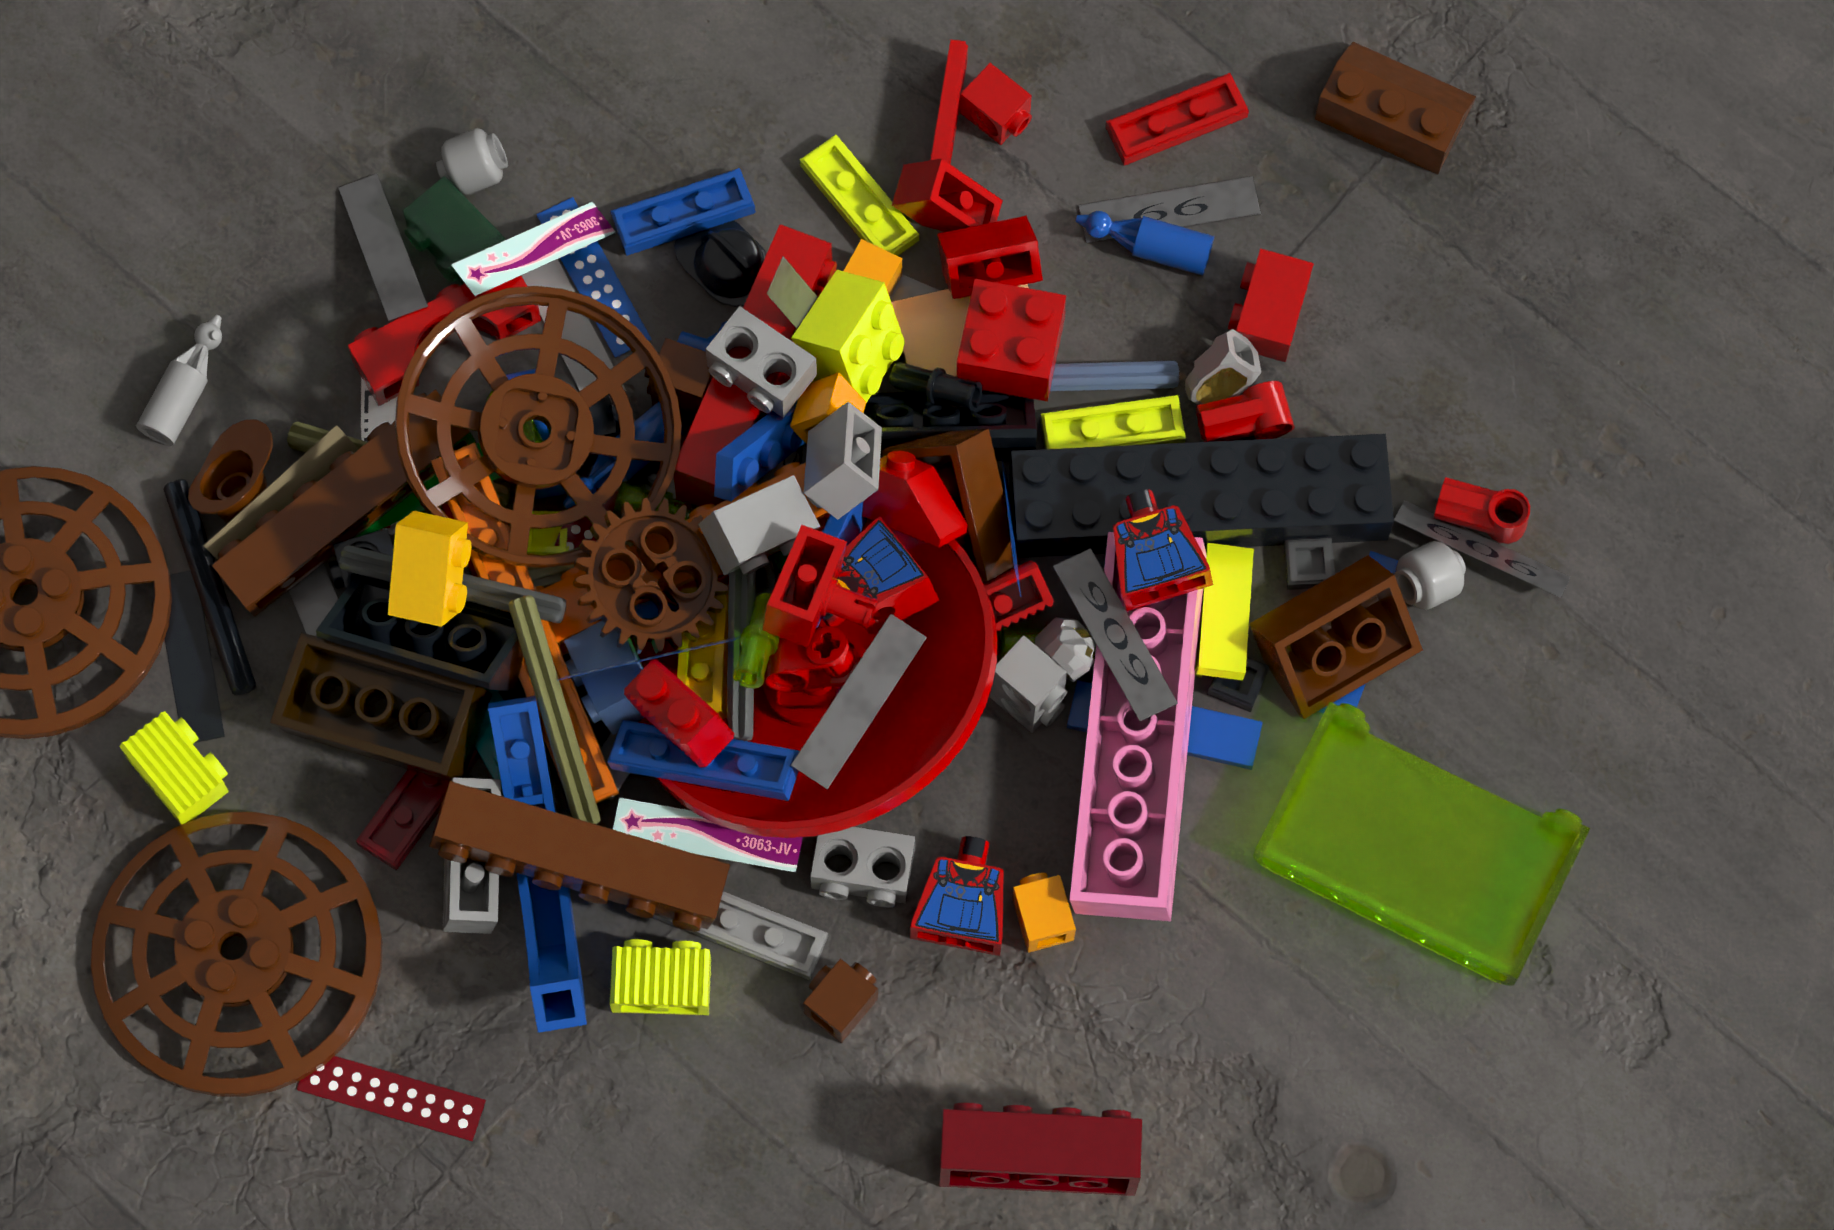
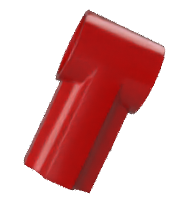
[1196,381,1295,442]
[1434,477,1530,544]

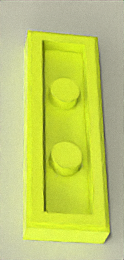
[800,135,919,256]
[1040,395,1186,449]
[1196,543,1254,681]

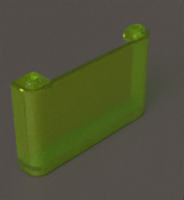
[1253,702,1590,986]

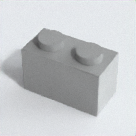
[803,401,882,520]
[698,475,820,575]

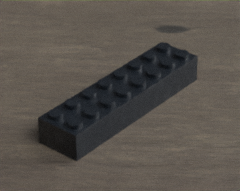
[1010,434,1394,558]

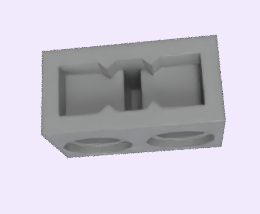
[706,306,817,418]
[990,635,1067,733]
[811,827,915,908]

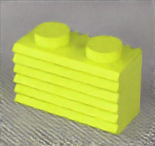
[119,711,229,825]
[610,939,711,1015]

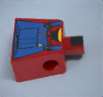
[1113,490,1214,611]
[821,516,939,634]
[910,836,1004,956]

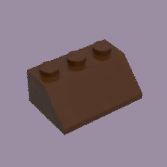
[1315,42,1476,175]
[882,429,1020,582]
[1249,555,1423,719]

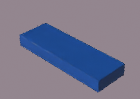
[610,168,756,256]

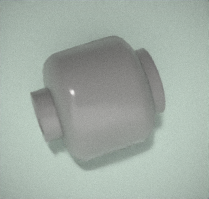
[436,128,508,196]
[1394,541,1466,610]

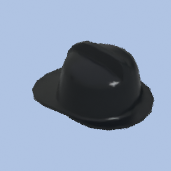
[674,220,767,307]

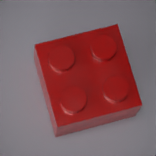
[957,279,1066,402]

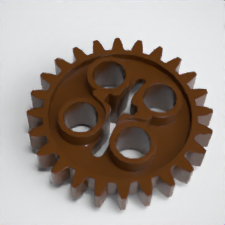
[573,498,729,655]

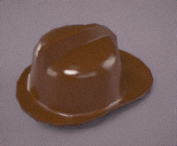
[188,419,273,523]

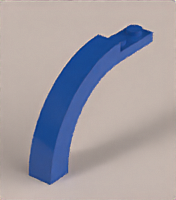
[488,696,587,1033]

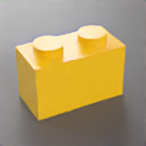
[388,511,472,627]

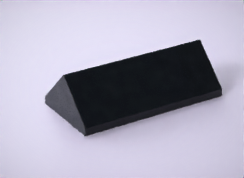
[864,391,1037,461]
[316,574,524,691]

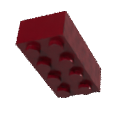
[939,1103,1142,1196]

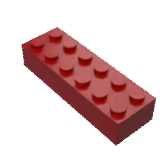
[673,224,837,508]

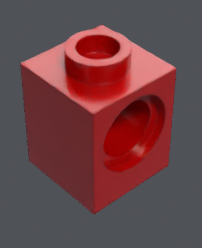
[960,63,1032,145]

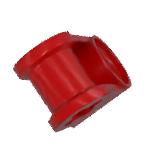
[765,626,861,693]

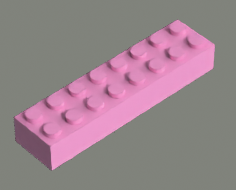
[1070,532,1207,921]

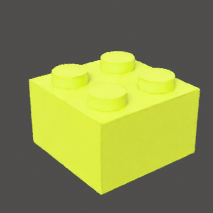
[792,270,905,402]

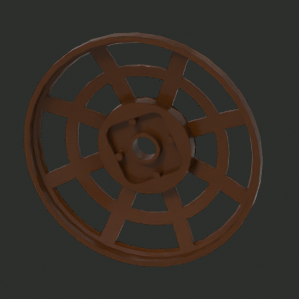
[395,286,681,568]
[0,466,172,739]
[91,812,383,1097]

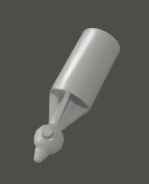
[136,315,222,446]

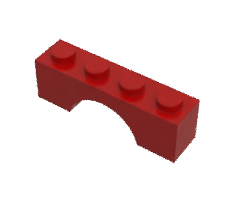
[347,276,541,407]

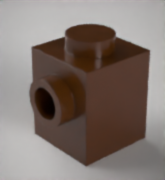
[803,958,878,1043]

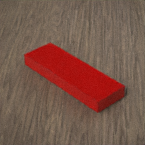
[931,39,968,164]
[1106,73,1249,166]

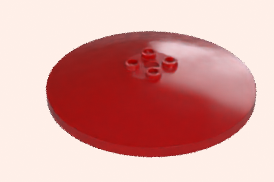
[631,519,998,838]

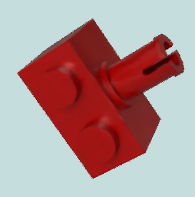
[762,525,878,648]

